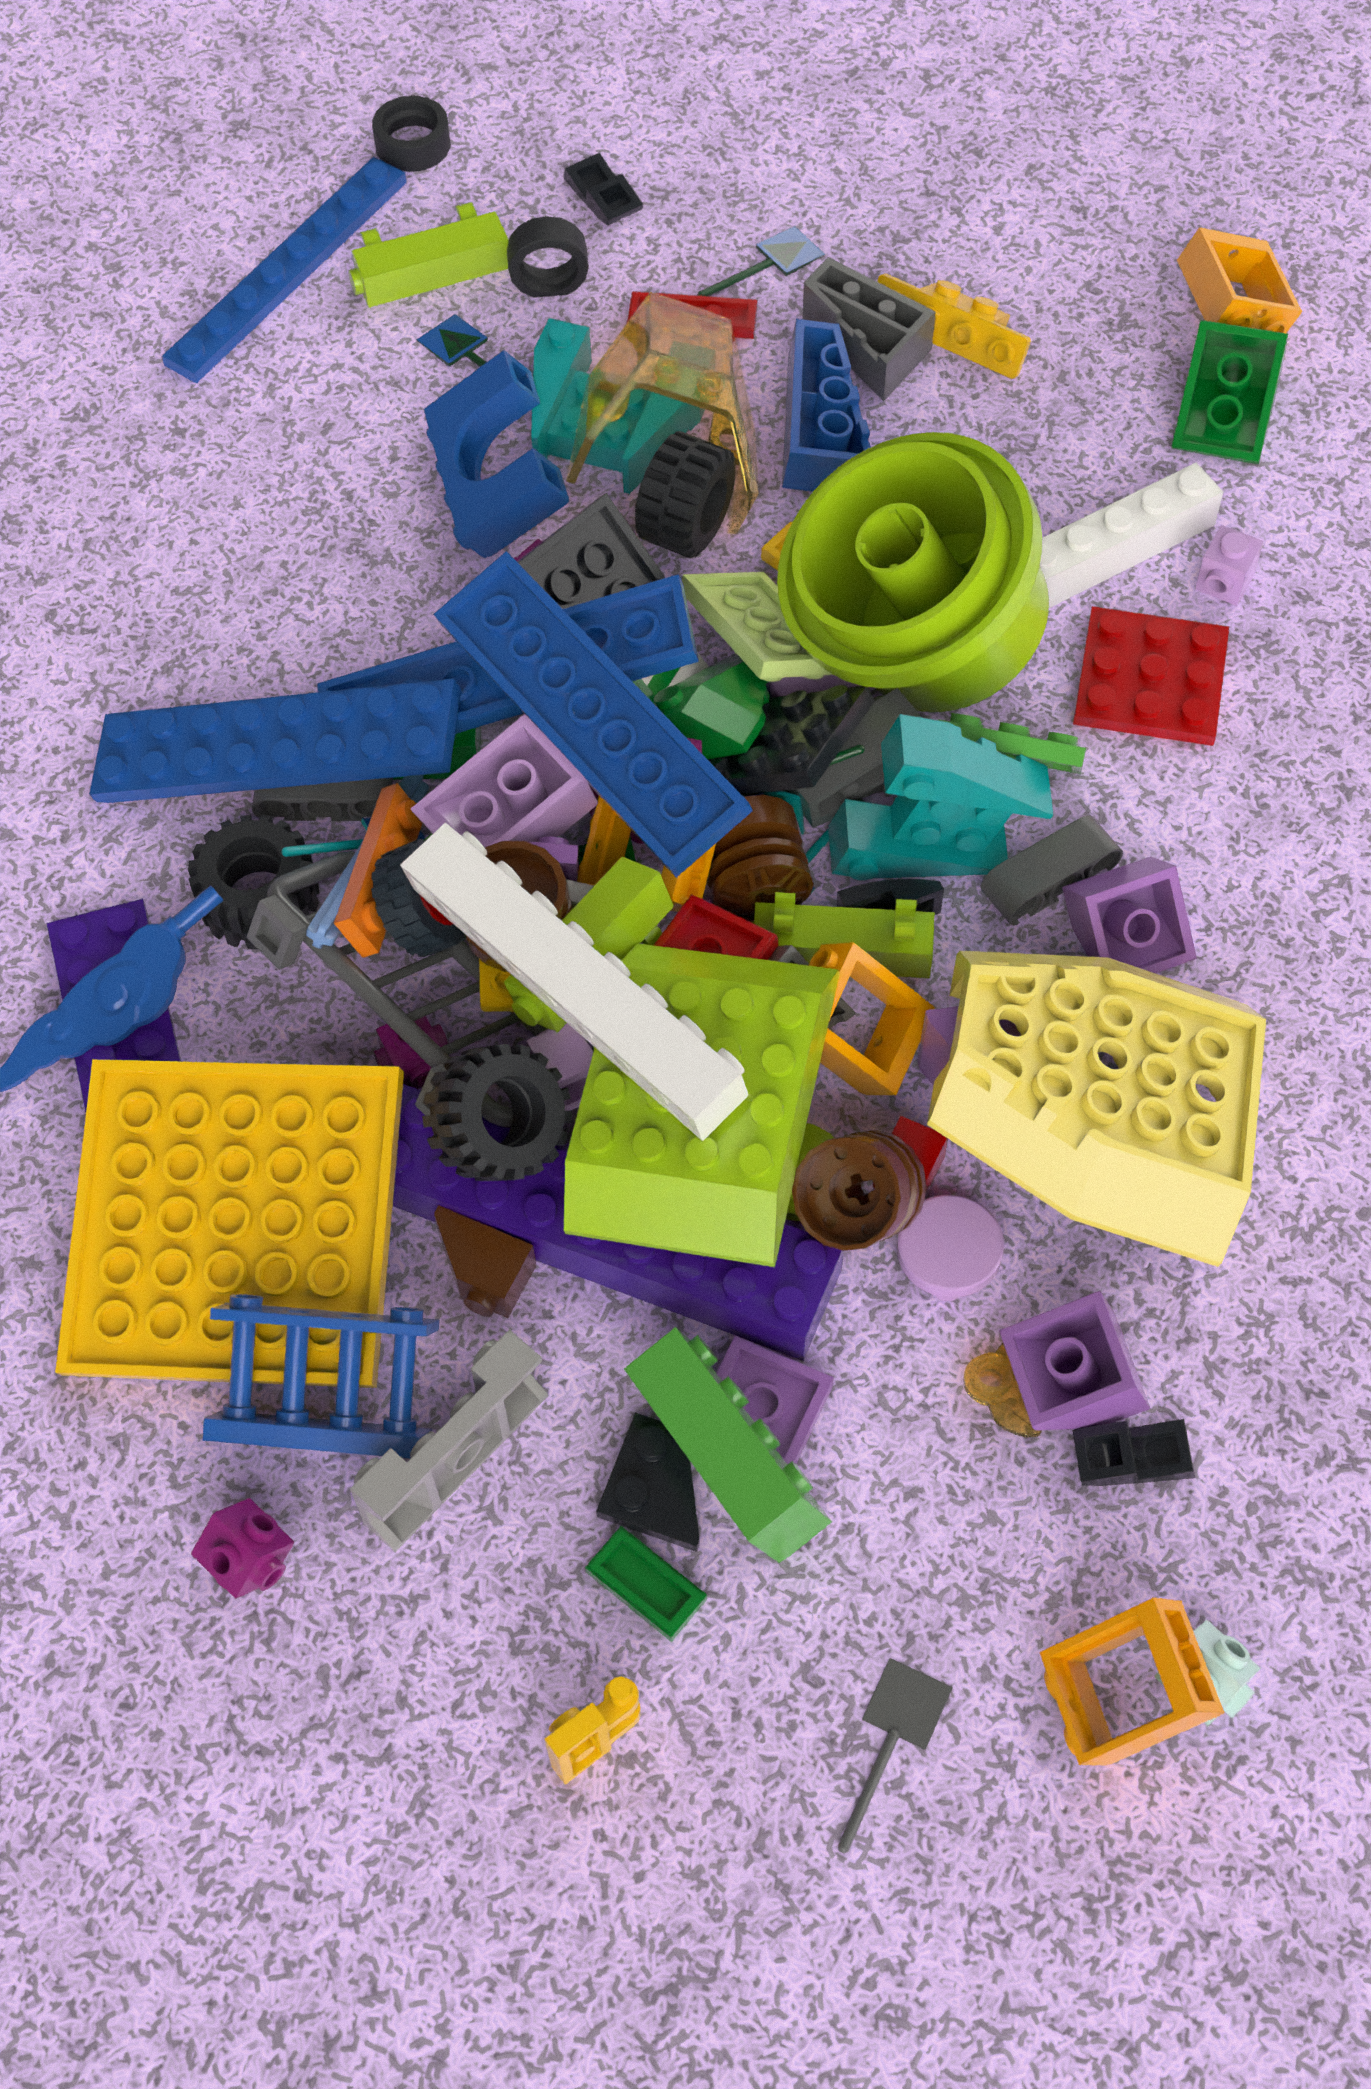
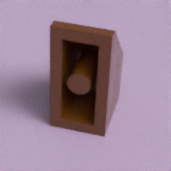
[434,1205,537,1318]

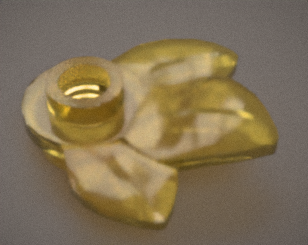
[963,1343,1042,1438]

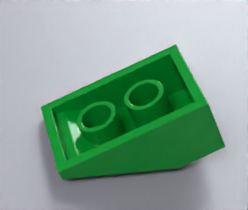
[1171,320,1288,464]

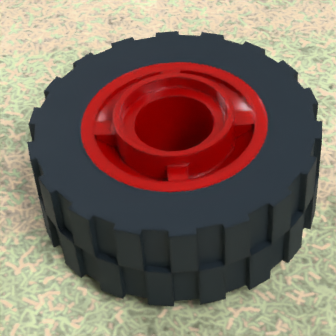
[371,839,466,957]

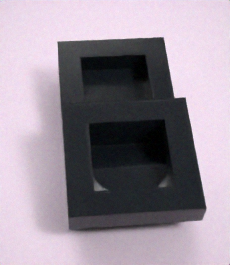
[564,153,643,225]
[836,878,944,915]
[1072,1419,1195,1486]

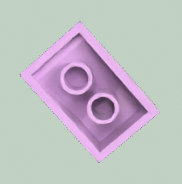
[411,714,598,847]

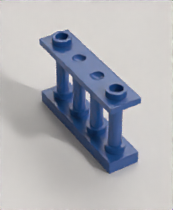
[202,1294,440,1459]

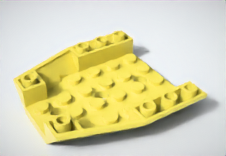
[927,951,1266,1267]

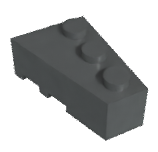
[802,257,935,401]
[783,688,922,828]

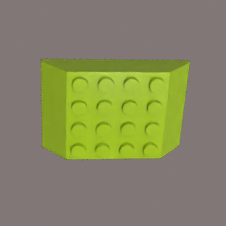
[564,943,840,1267]

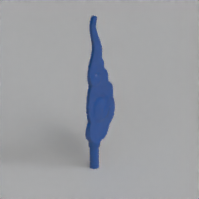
[0,885,224,1092]

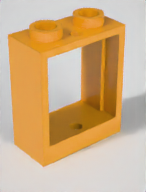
[1177,227,1302,333]
[577,795,716,912]
[809,942,935,1095]
[1039,1597,1225,1766]

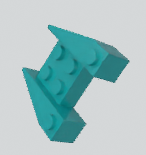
[531,318,713,494]
[828,714,1054,881]

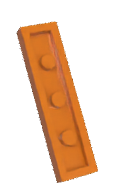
[334,783,422,958]

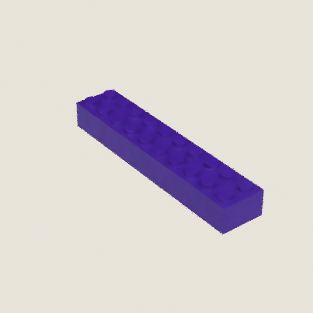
[393,1084,844,1361]

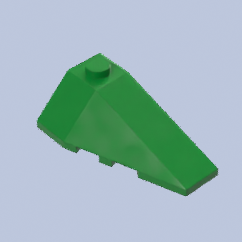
[653,653,770,760]

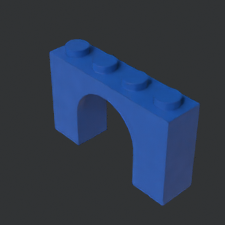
[424,350,570,558]

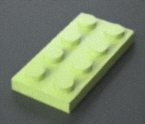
[682,572,833,682]

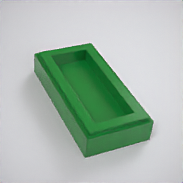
[585,1526,707,1642]

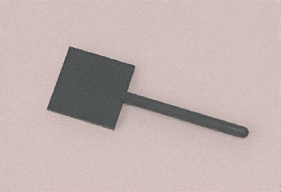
[838,1658,953,1853]

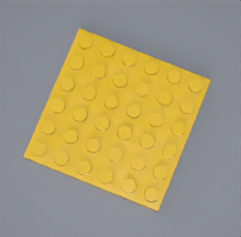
[55,1059,404,1388]

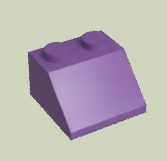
[1062,856,1197,973]
[999,1291,1151,1430]

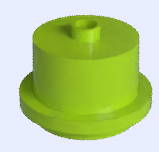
[777,432,1049,712]

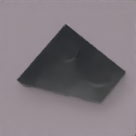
[596,1412,700,1552]

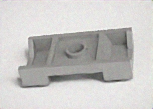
[350,1329,548,1552]

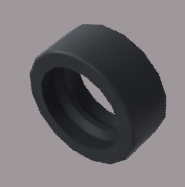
[372,95,451,172]
[507,216,589,298]

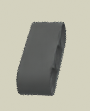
[252,777,393,821]
[980,815,1123,926]

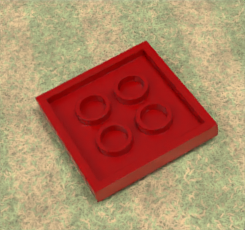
[1073,606,1230,746]

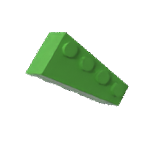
[624,1327,832,1563]

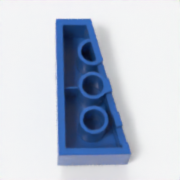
[782,319,871,492]

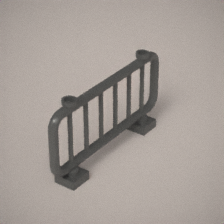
[246,851,547,1128]

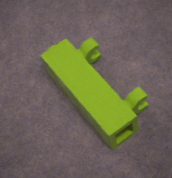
[348,202,509,308]
[504,856,674,1033]
[749,892,935,979]

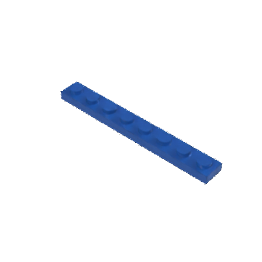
[162,157,407,384]

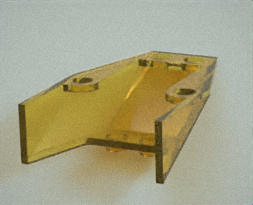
[566,292,759,534]

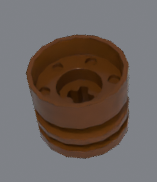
[707,795,814,921]
[792,1130,927,1251]

